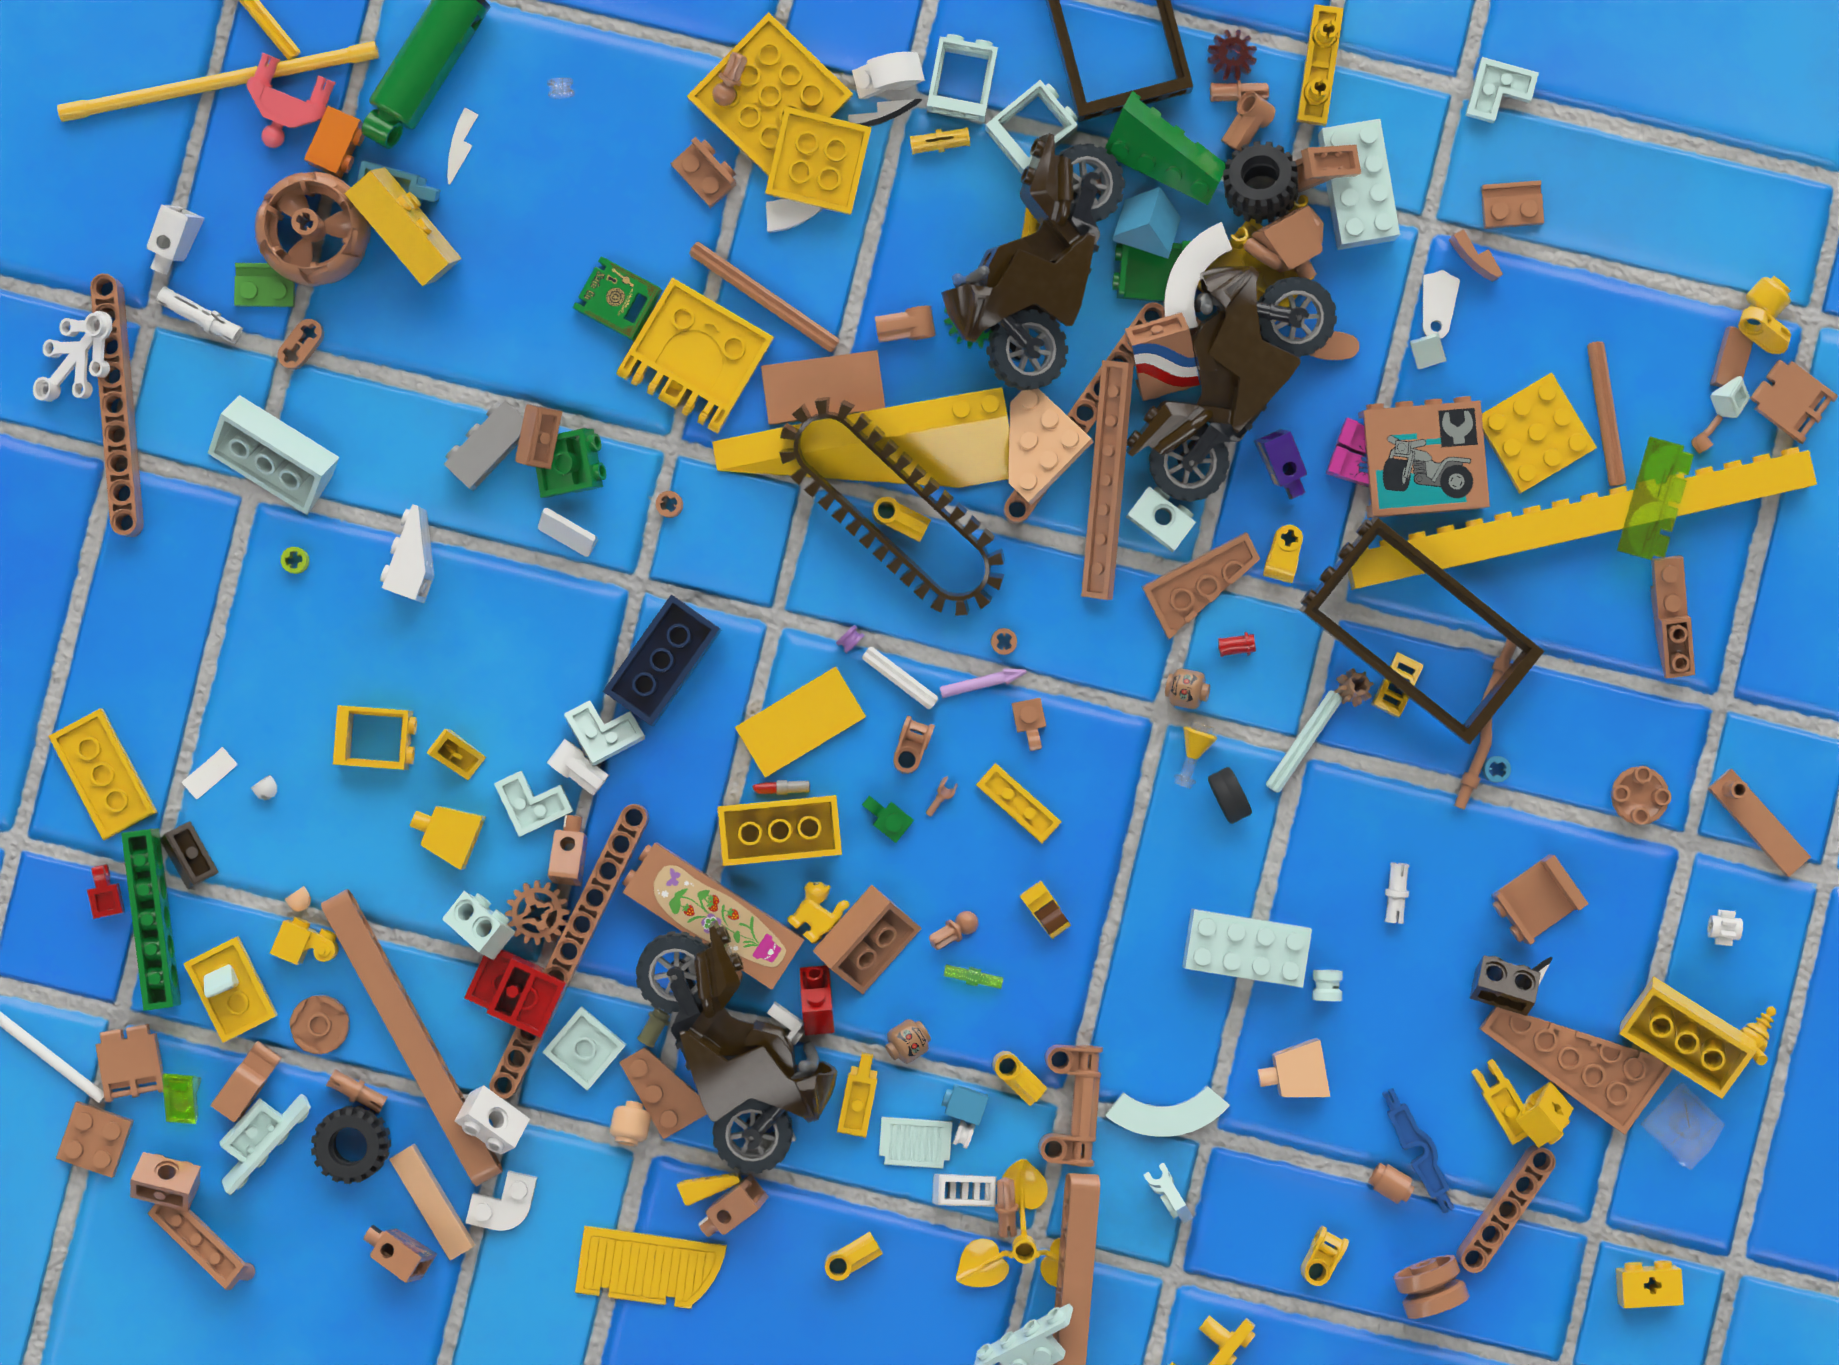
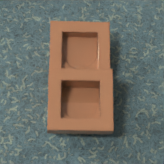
[1449,229,1503,282]

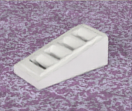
[932,1174,996,1207]

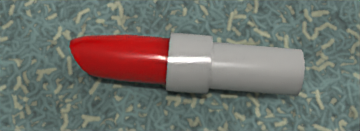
[752,780,810,795]

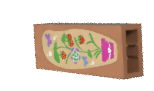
[622,842,805,990]

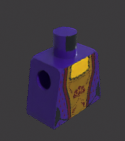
[1254,429,1307,499]

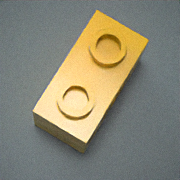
[1515,1081,1574,1148]
[1616,1260,1684,1308]

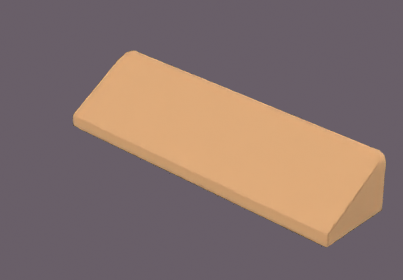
[389,1143,476,1260]

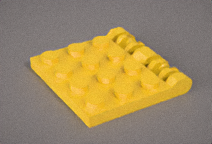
[616,277,774,434]

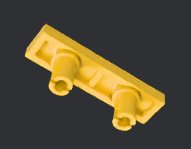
[1296,4,1344,126]
[1170,1315,1256,1365]

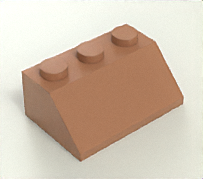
[813,885,922,994]

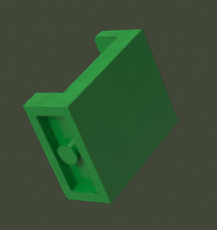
[1112,241,1191,302]

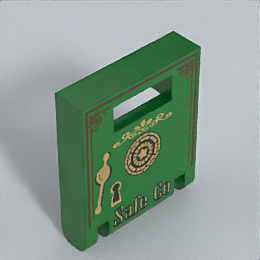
[572,256,663,341]

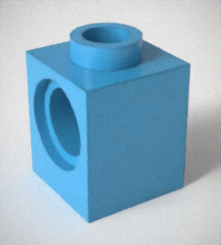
[941,1083,989,1126]

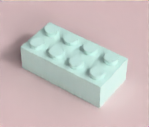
[1318,119,1400,250]
[1182,909,1312,988]

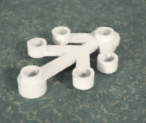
[33,311,112,402]

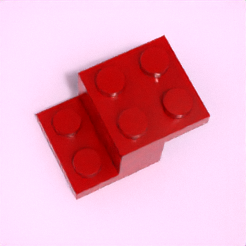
[464,949,567,1038]

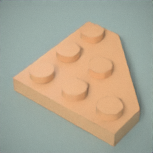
[1008,388,1094,505]

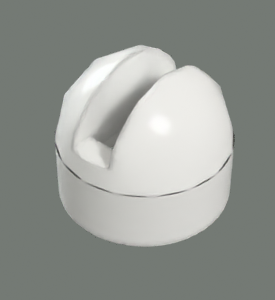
[251,775,277,800]

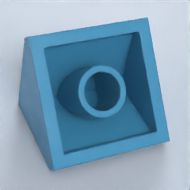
[1112,187,1181,259]

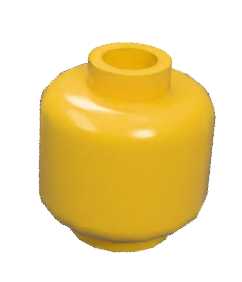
[1746,276,1791,319]

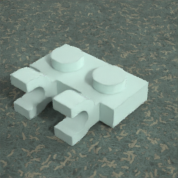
[1144,1163,1193,1224]

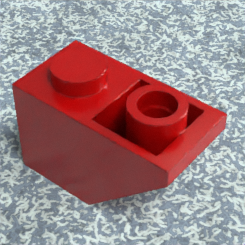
[800,965,835,1036]

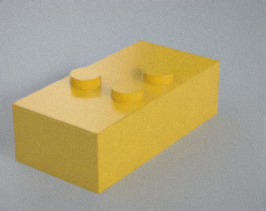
[344,167,462,286]
[717,795,842,866]
[1619,976,1756,1099]

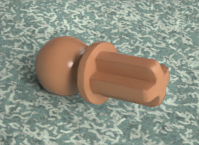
[712,52,747,106]
[929,911,978,950]

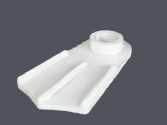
[1422,270,1460,339]

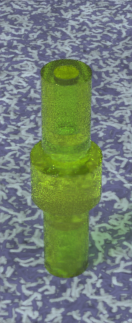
[943,964,1003,989]

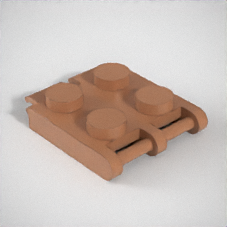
[1750,360,1838,444]
[95,1024,166,1102]

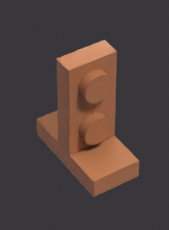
[1295,145,1361,192]

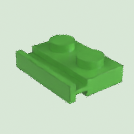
[234,263,295,307]

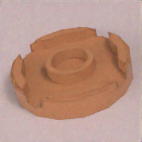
[290,995,350,1054]

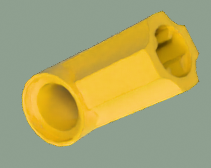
[872,497,931,542]
[992,1051,1047,1106]
[825,1231,883,1281]

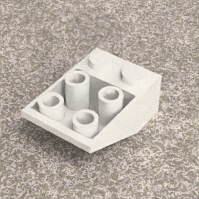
[380,504,434,603]

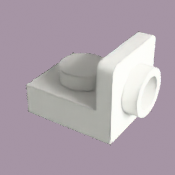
[767,1001,805,1046]

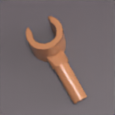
[1691,415,1723,454]
[926,776,958,817]

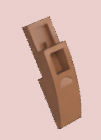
[1650,555,1695,679]

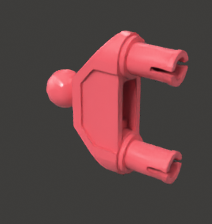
[246,52,336,148]

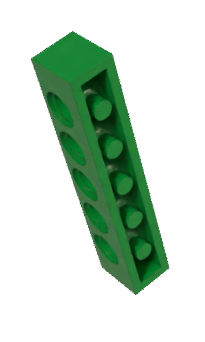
[121,828,181,1011]

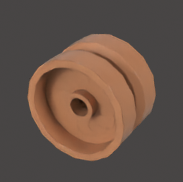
[1393,1255,1470,1319]

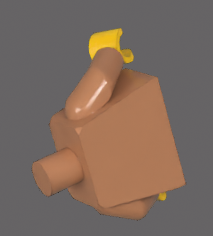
[1230,195,1324,279]

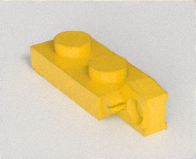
[837,1052,878,1138]

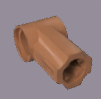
[1221,91,1276,152]
[875,305,936,343]

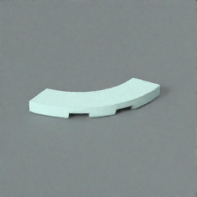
[1105,1085,1230,1137]

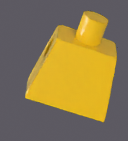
[410,806,486,870]

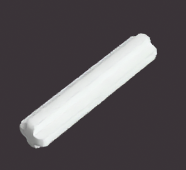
[862,647,938,709]

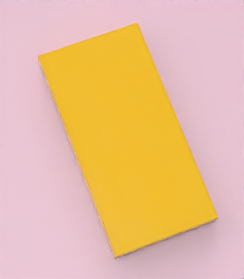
[735,666,866,778]
[48,708,158,840]

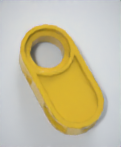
[1738,307,1791,354]

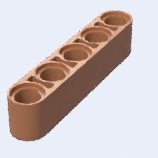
[1456,1145,1556,1273]

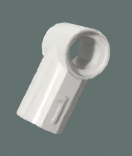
[547,739,609,795]

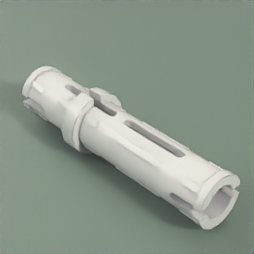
[156,286,243,344]

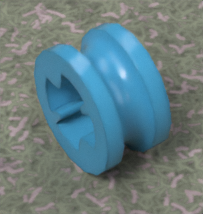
[1482,756,1511,783]

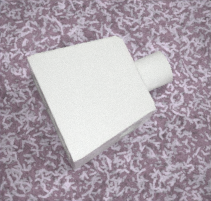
[147,204,204,275]

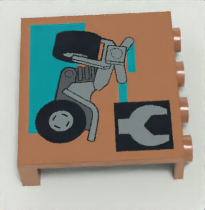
[1358,396,1490,518]

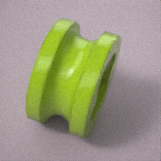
[281,547,310,574]

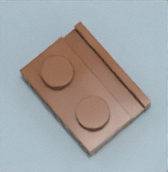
[1480,180,1544,229]

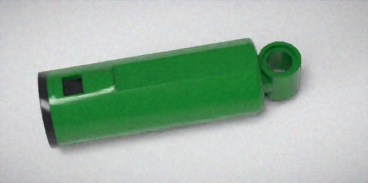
[362,0,491,149]

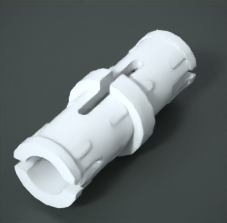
[1385,863,1409,924]

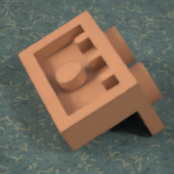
[670,137,736,209]

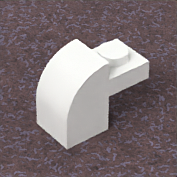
[852,52,925,99]

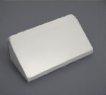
[538,508,598,557]

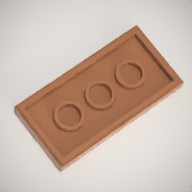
[761,350,885,425]

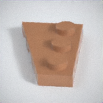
[619,1047,707,1139]

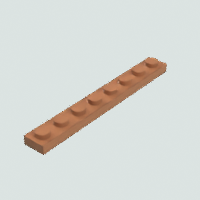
[1081,360,1134,600]

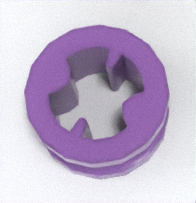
[836,625,865,654]

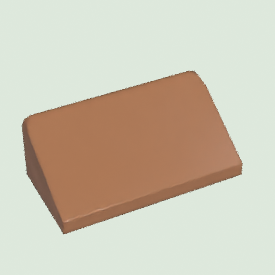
[1710,326,1753,387]
[515,404,562,469]

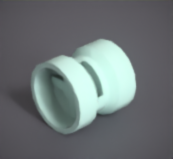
[1312,970,1343,1001]

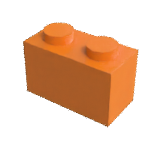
[304,106,365,179]

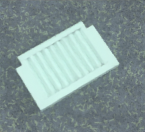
[879,1117,952,1169]

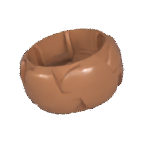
[255,171,371,286]

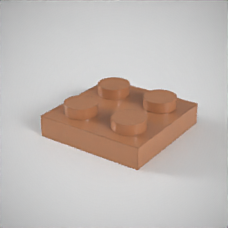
[56,1101,134,1178]

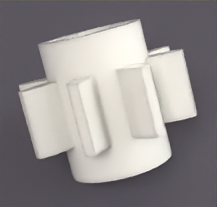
[1707,909,1743,946]

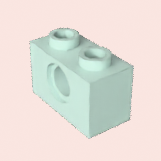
[1126,487,1196,552]

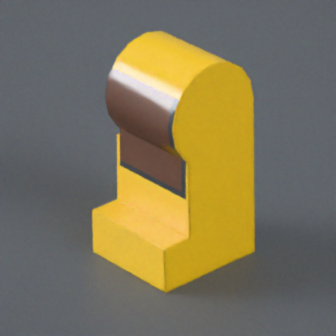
[1019,880,1071,939]

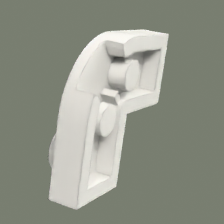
[466,1170,538,1231]

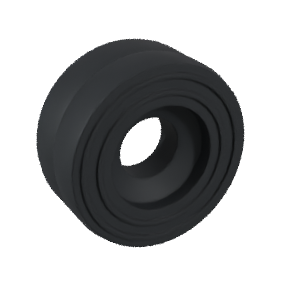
[1208,767,1252,824]

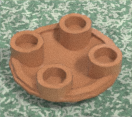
[1611,766,1672,825]

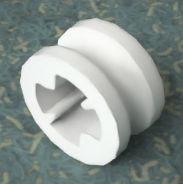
[953,1120,975,1149]

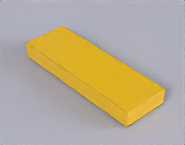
[976,763,1062,844]

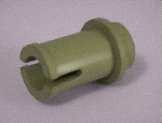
[637,1008,670,1048]

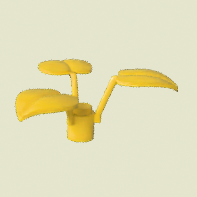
[956,1159,1060,1287]

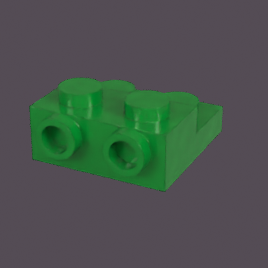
[536,428,606,498]

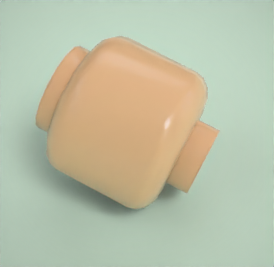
[609,1101,651,1147]

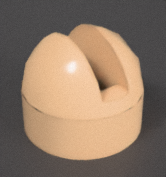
[284,886,311,911]

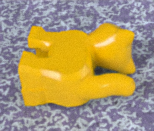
[787,881,850,944]

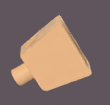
[1257,1038,1330,1097]

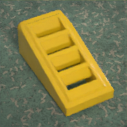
[1371,652,1424,718]
[676,1173,742,1206]

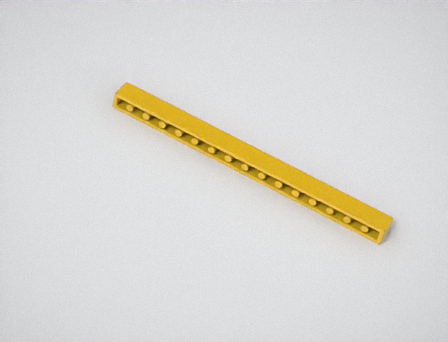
[1348,447,1817,590]

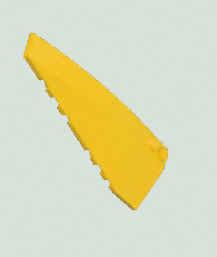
[712,387,1010,488]

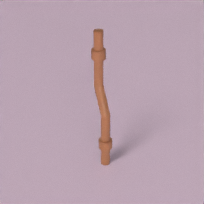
[1454,639,1517,810]

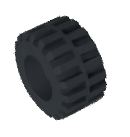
[1223,141,1298,224]
[311,1105,391,1184]

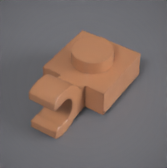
[1011,698,1046,751]

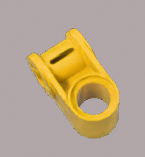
[1263,525,1303,583]
[1300,1226,1349,1286]

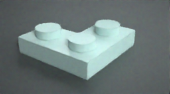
[1465,57,1539,123]
[564,700,645,766]
[494,771,574,837]

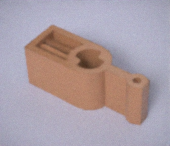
[210,1041,282,1123]

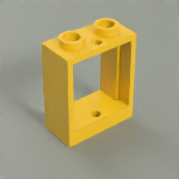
[333,705,417,770]

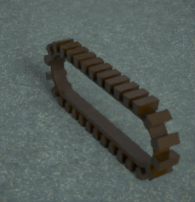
[779,397,1005,616]

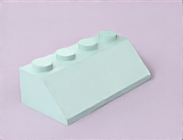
[208,395,339,515]

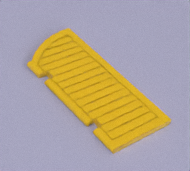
[575,1225,727,1309]

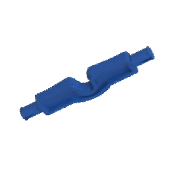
[1382,1088,1454,1213]

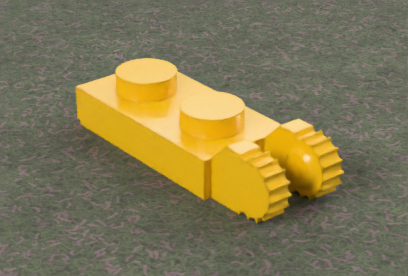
[1471,1059,1528,1145]

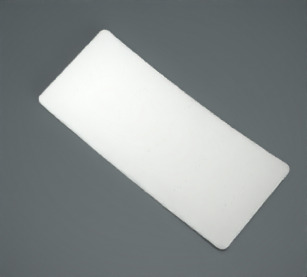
[182,747,237,799]

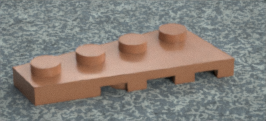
[1141,532,1260,639]

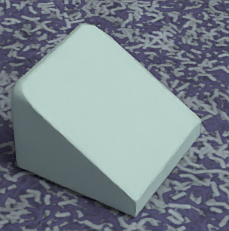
[1410,333,1447,369]
[1710,376,1750,418]
[204,964,239,998]

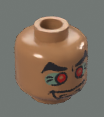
[1165,668,1210,709]
[885,1019,931,1064]

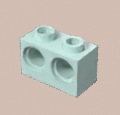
[442,891,515,960]

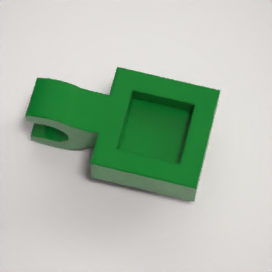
[862,796,914,843]

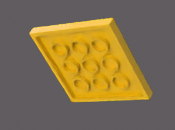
[687,12,853,177]

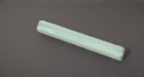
[1266,690,1343,793]

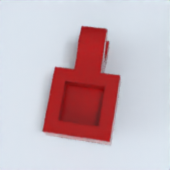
[87,864,125,919]

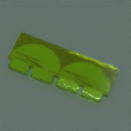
[1616,437,1694,560]

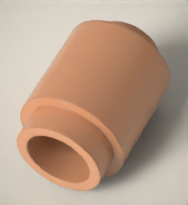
[1368,1163,1415,1204]

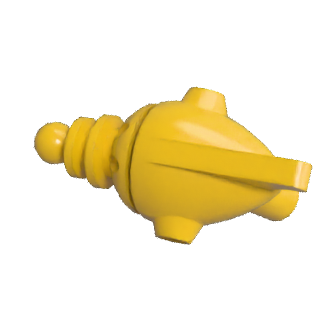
[1740,1006,1776,1065]

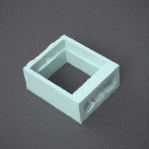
[927,34,998,122]
[985,80,1078,174]

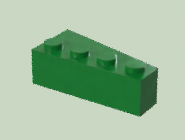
[1105,91,1226,205]

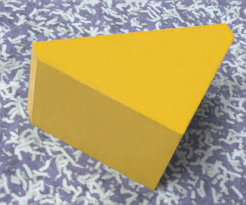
[427,729,486,780]

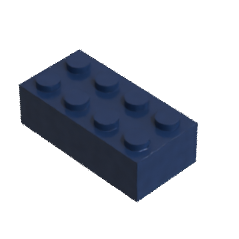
[602,594,722,726]

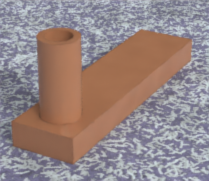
[1707,769,1811,877]
[147,1204,255,1290]

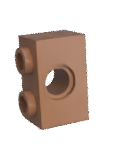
[130,1152,201,1212]

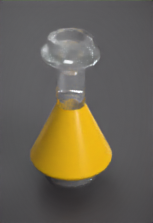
[1173,720,1217,789]

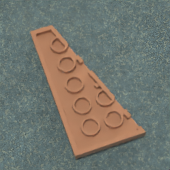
[1479,1006,1673,1135]

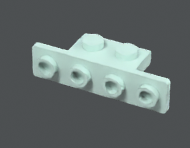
[219,1094,311,1195]
[974,1304,1073,1365]

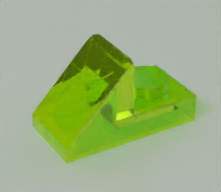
[162,1073,201,1124]

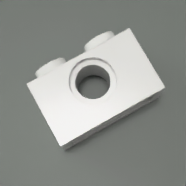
[455,1085,530,1155]

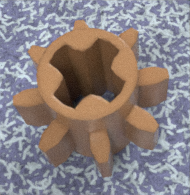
[1335,668,1374,707]

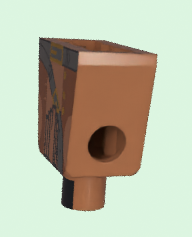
[363,1225,437,1283]

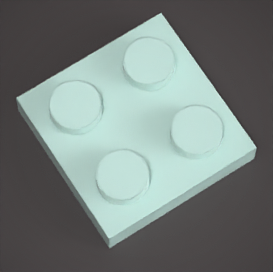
[542,1006,627,1091]

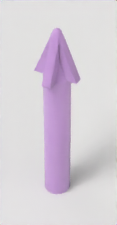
[940,669,1027,698]

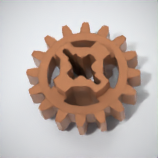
[505,880,571,945]

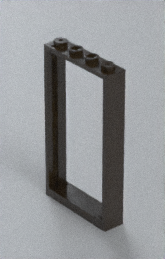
[1045,0,1193,122]
[1299,517,1544,745]

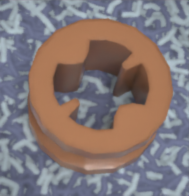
[656,491,683,518]
[991,628,1017,655]

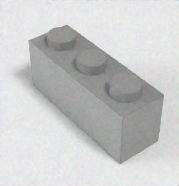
[444,401,523,491]

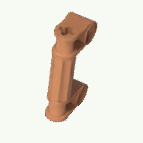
[1038,1044,1103,1167]

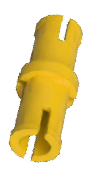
[910,127,970,155]

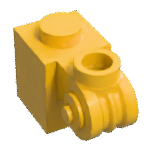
[269,917,339,965]

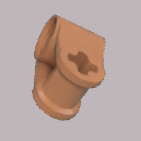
[893,715,935,774]

